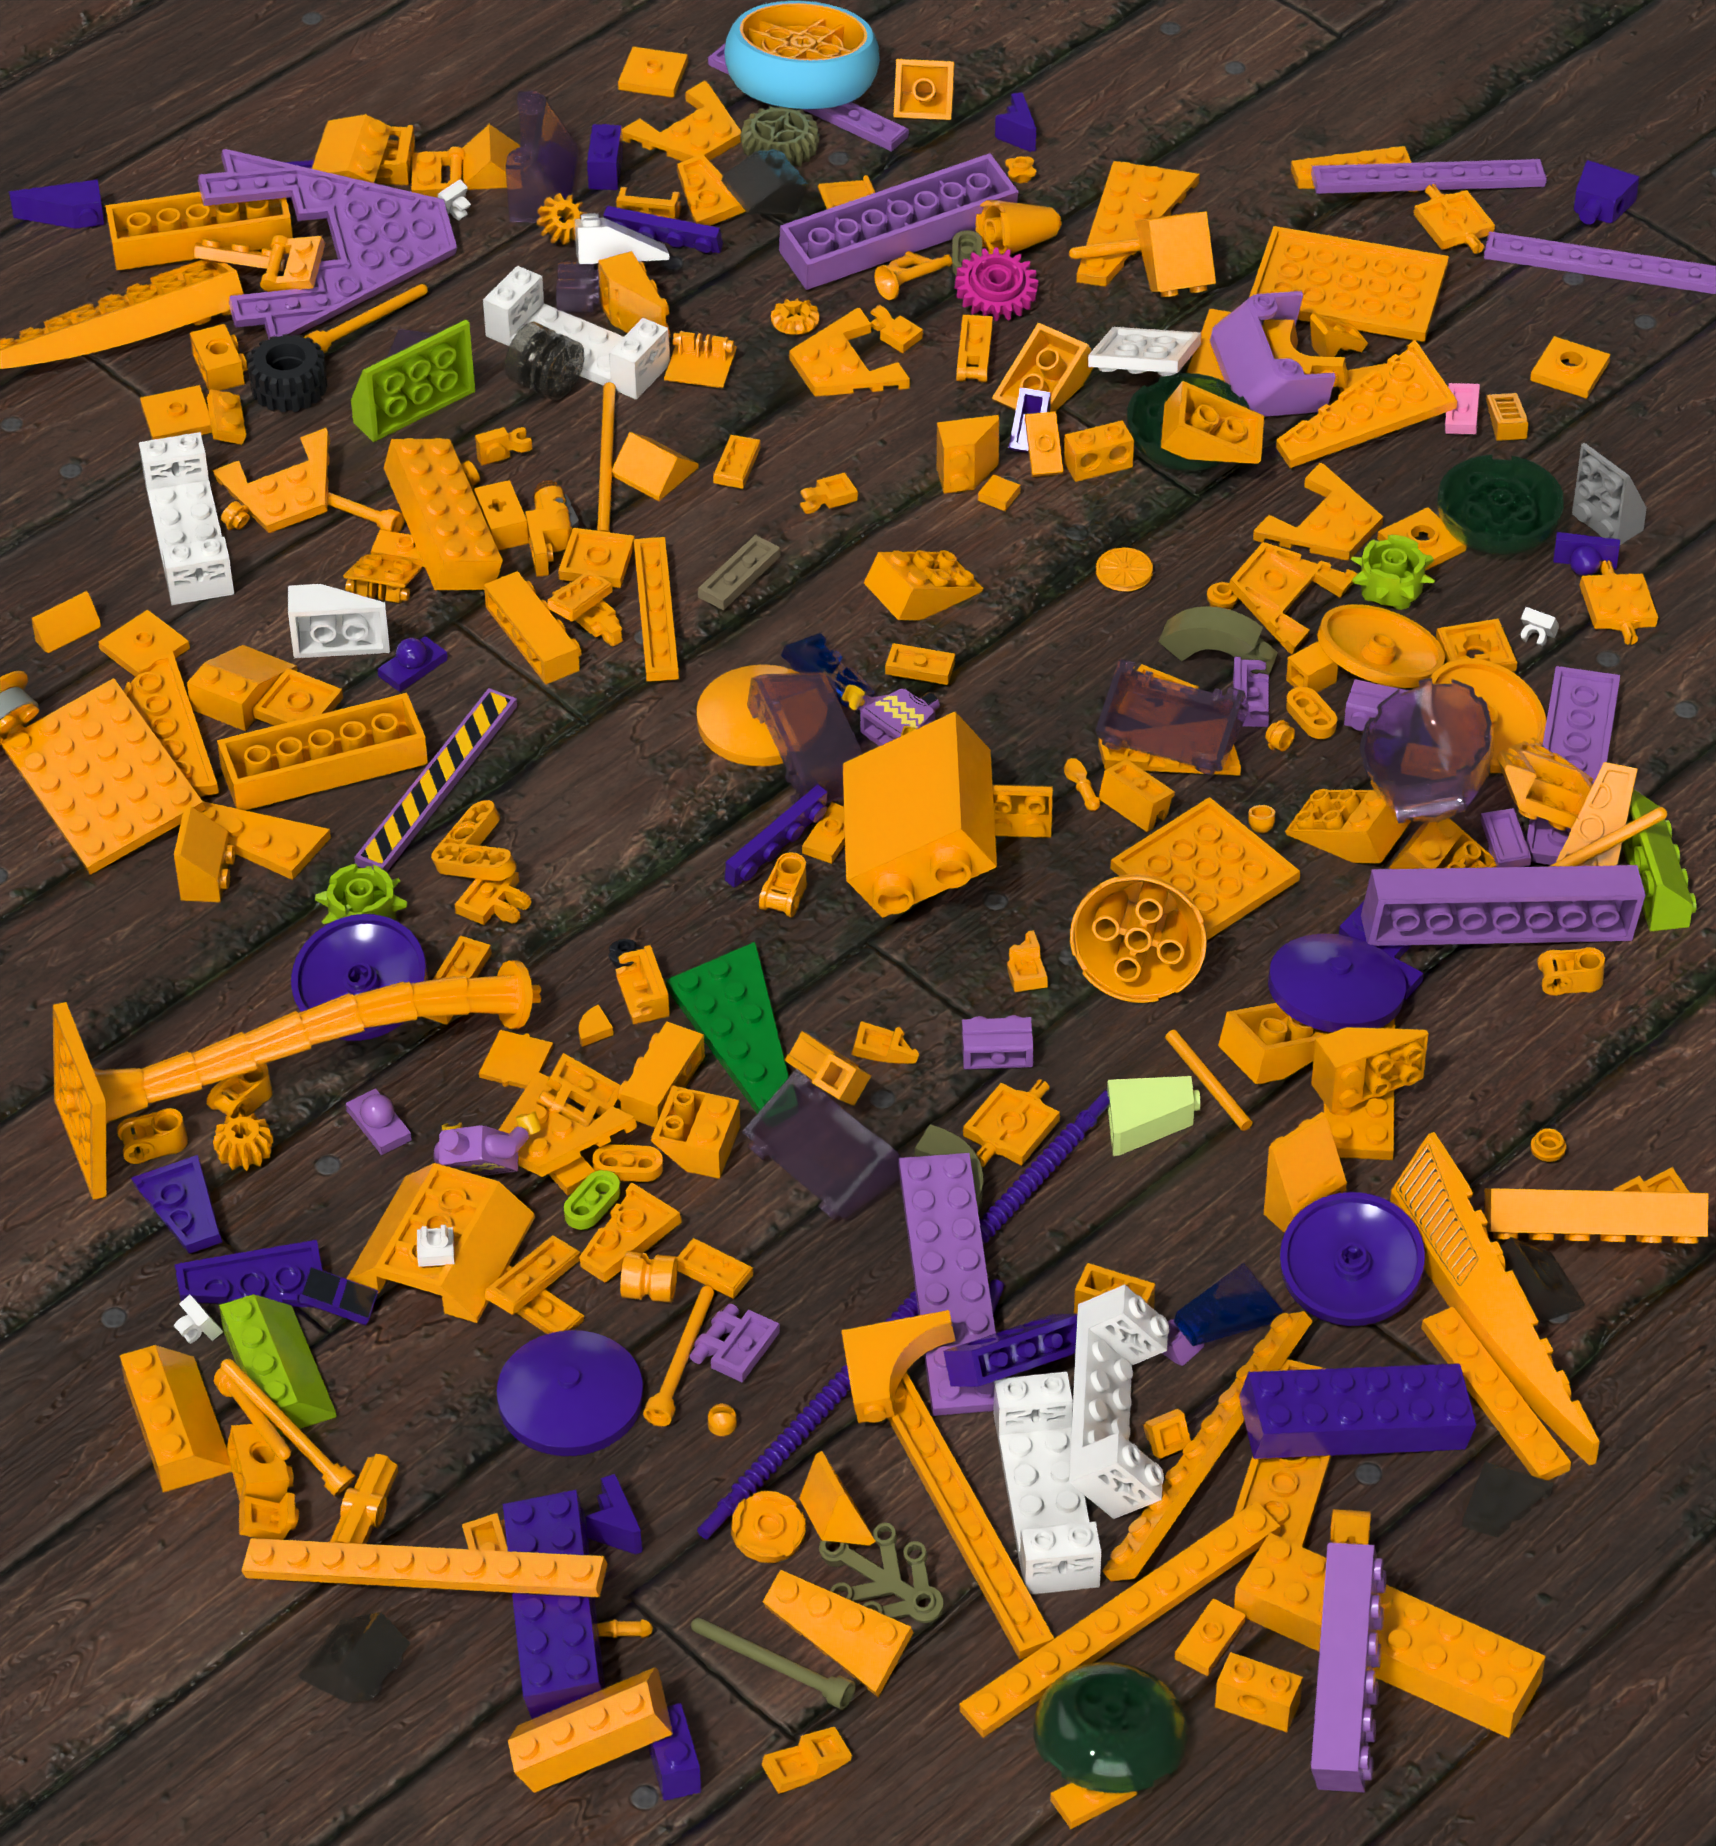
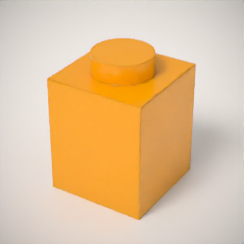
[1286,641,1338,693]

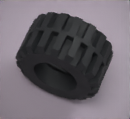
[248,334,327,412]

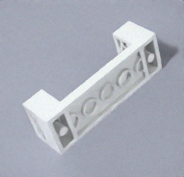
[483,266,670,400]
[139,432,234,605]
[1069,1285,1169,1519]
[993,1372,1101,1595]

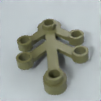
[819,1523,944,1623]

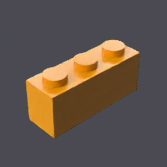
[618,1021,705,1128]

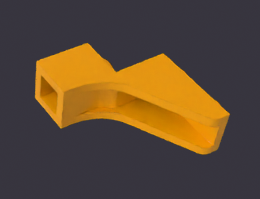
[785,1031,872,1106]

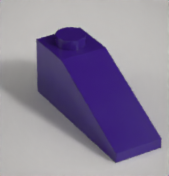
[9,180,105,229]

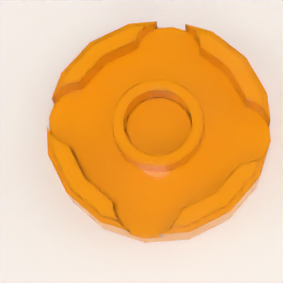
[731,1491,805,1563]

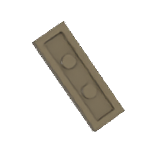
[698,535,781,610]

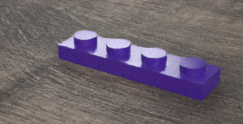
[603,206,723,253]
[725,784,827,888]

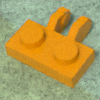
[455,871,532,925]

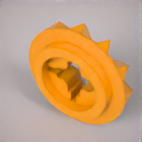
[771,298,819,335]

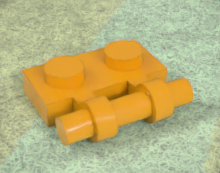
[537,1053,621,1127]

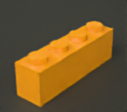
[484,571,581,685]

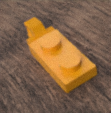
[552,583,623,647]

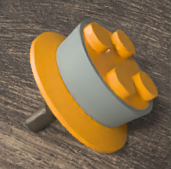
[0,671,39,745]

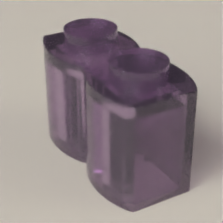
[556,261,600,312]

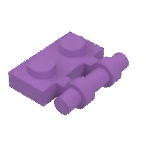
[690,1304,780,1383]

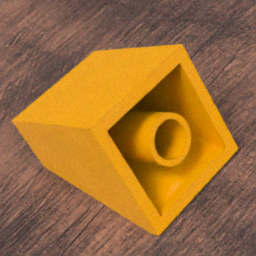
[1135,211,1216,297]

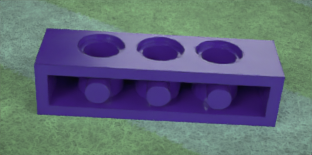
[943,1314,1077,1387]

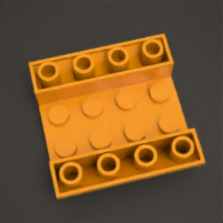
[347,1163,535,1323]

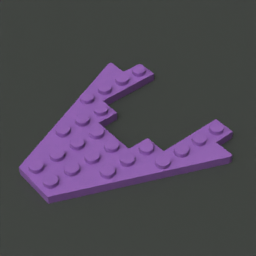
[198,149,457,340]

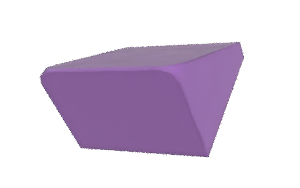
[1162,1319,1204,1366]

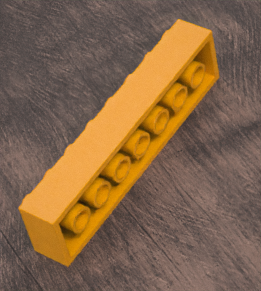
[1234,1533,1546,1738]

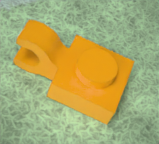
[870,305,923,353]
[475,427,532,466]
[800,472,858,514]

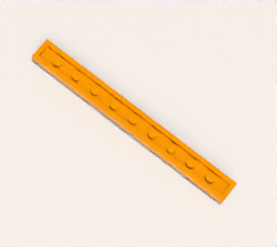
[1102,1311,1313,1582]
[887,1372,1054,1660]
[959,1501,1281,1738]
[241,1538,608,1597]

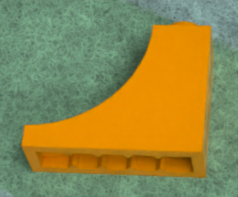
[841,1310,956,1423]

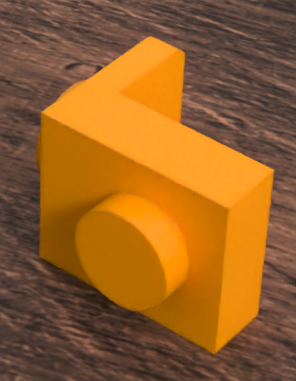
[239,1492,299,1540]

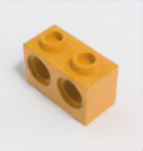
[1064,420,1134,482]

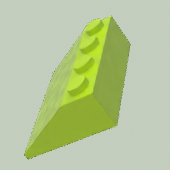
[351,320,475,442]

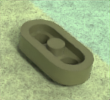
[952,230,982,275]

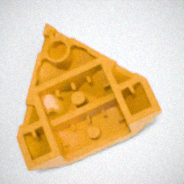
[1497,737,1593,831]

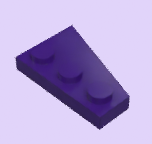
[131,1155,223,1254]

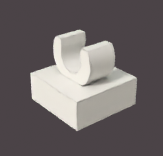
[437,180,471,221]
[1521,607,1559,648]
[417,1225,455,1267]
[174,1295,223,1344]

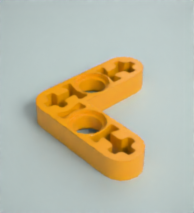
[431,800,517,881]

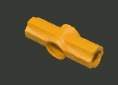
[330,1454,398,1544]

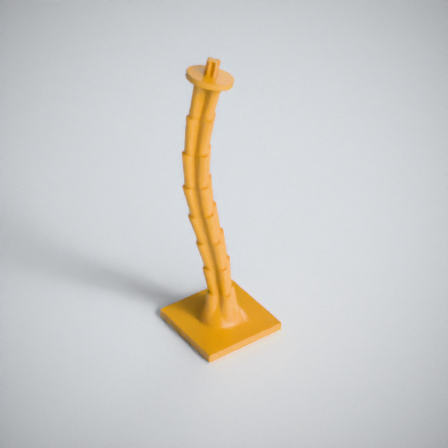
[53,960,542,1200]

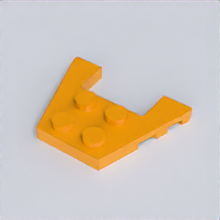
[622,81,741,161]
[789,308,910,396]
[213,428,330,533]
[1253,463,1383,561]
[1228,542,1358,655]
[499,1072,637,1177]

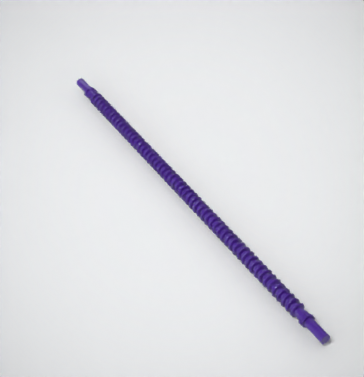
[697,1091,1110,1539]

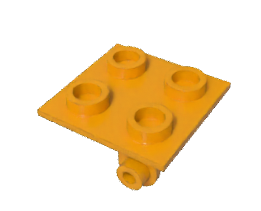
[664,331,737,388]
[343,554,423,603]

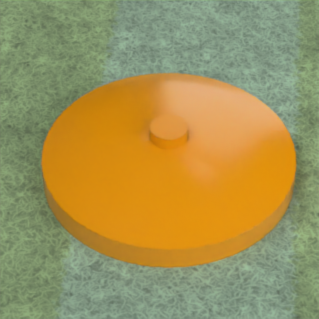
[1317,604,1445,688]
[1420,658,1546,773]
[697,665,827,766]

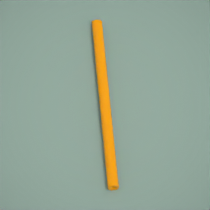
[597,382,616,532]

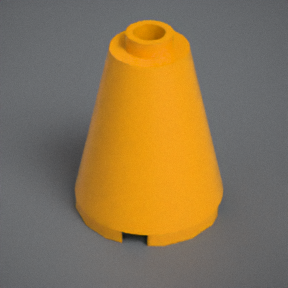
[976,200,1061,255]

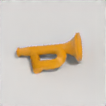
[874,251,952,300]

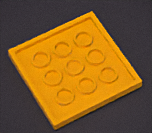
[1110,797,1300,940]

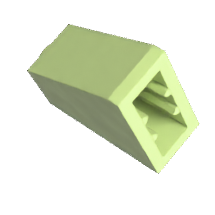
[1107,1076,1200,1156]

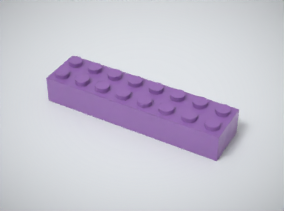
[779,153,1018,290]
[1361,865,1645,946]

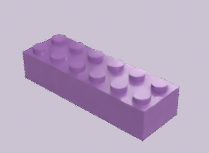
[1311,1543,1386,1792]

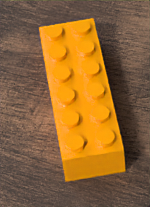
[105,192,293,271]
[383,438,503,590]
[217,693,428,810]
[1484,1188,1708,1244]

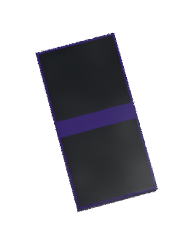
[298,1266,378,1325]

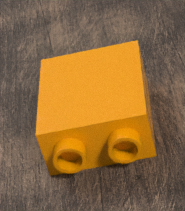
[843,711,997,918]

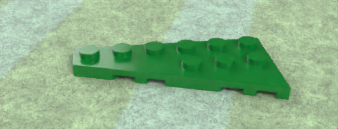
[666,942,795,1124]

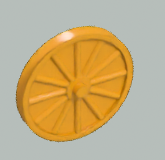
[1096,547,1153,591]

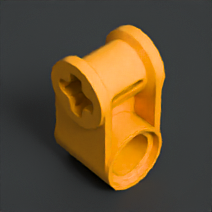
[759,852,807,918]
[1537,947,1605,996]
[207,1064,273,1119]
[117,1108,188,1164]
[1331,1509,1371,1545]

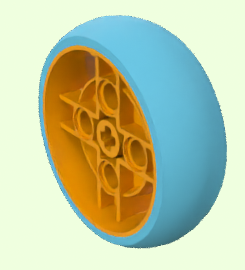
[724,1,880,109]

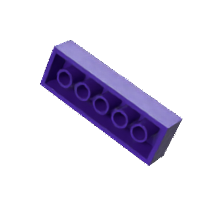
[1239,1364,1476,1459]
[503,1490,605,1719]

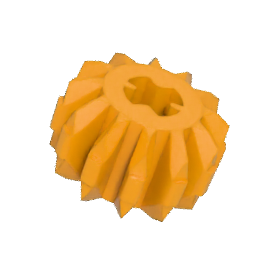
[536,193,587,245]
[213,1112,274,1171]

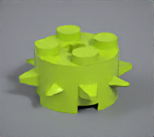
[1351,535,1435,610]
[315,864,407,924]

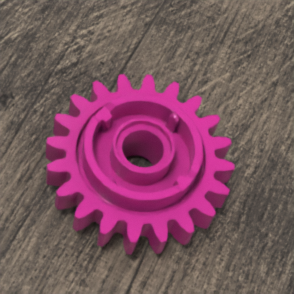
[954,247,1038,321]

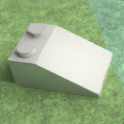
[575,213,669,264]
[288,584,390,658]

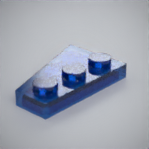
[781,633,876,708]
[1173,1263,1283,1346]

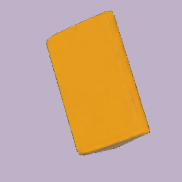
[31,591,101,653]

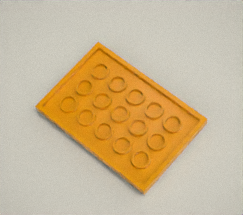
[1249,226,1449,342]
[1,678,206,875]

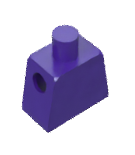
[1574,160,1640,224]

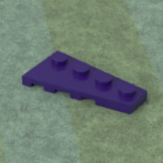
[175,1240,322,1308]

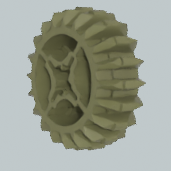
[741,106,819,171]

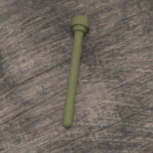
[691,1618,856,1710]

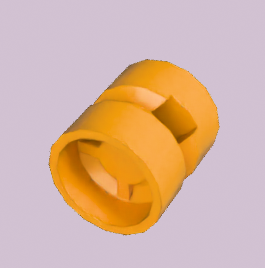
[620,1251,678,1303]

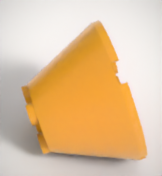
[1070,874,1207,1003]

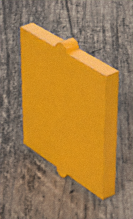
[479,1030,553,1089]

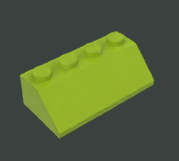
[1622,790,1696,932]
[219,1294,337,1435]

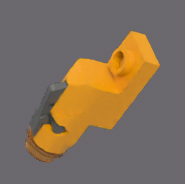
[525,480,579,577]

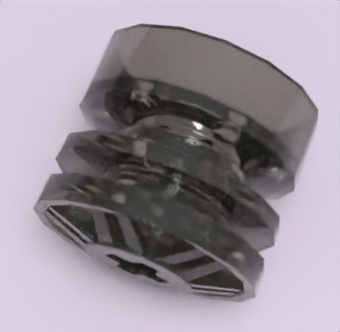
[505,321,585,401]

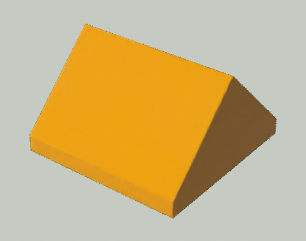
[893,59,954,120]
[462,124,522,190]
[612,432,699,501]
[799,1451,876,1546]

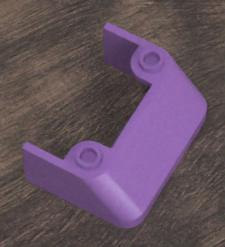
[1210,291,1336,417]

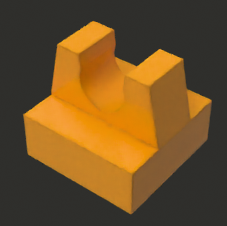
[1143,1409,1191,1459]

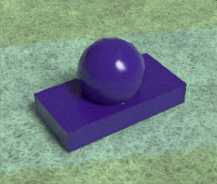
[1553,532,1620,576]
[378,636,448,692]

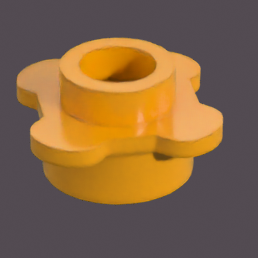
[1005,156,1037,183]

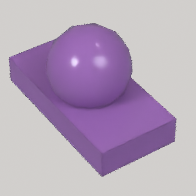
[1481,808,1531,867]
[346,1088,412,1155]

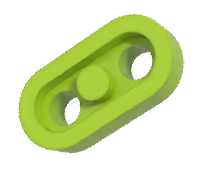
[564,1170,620,1230]

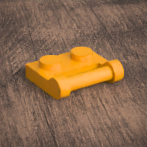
[411,146,465,198]
[260,235,325,292]

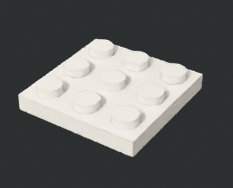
[1088,327,1201,376]

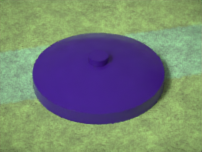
[291,914,428,1041]
[1268,934,1406,1033]
[1280,1192,1425,1326]
[497,1330,643,1456]

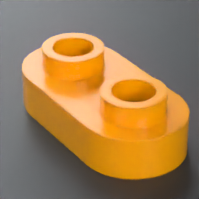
[1286,687,1337,739]
[592,1144,663,1182]

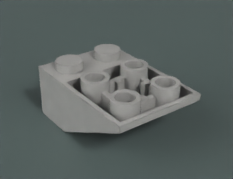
[1572,443,1647,545]

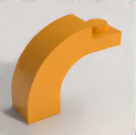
[1262,319,1349,387]

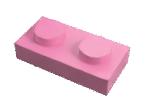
[1445,383,1480,434]

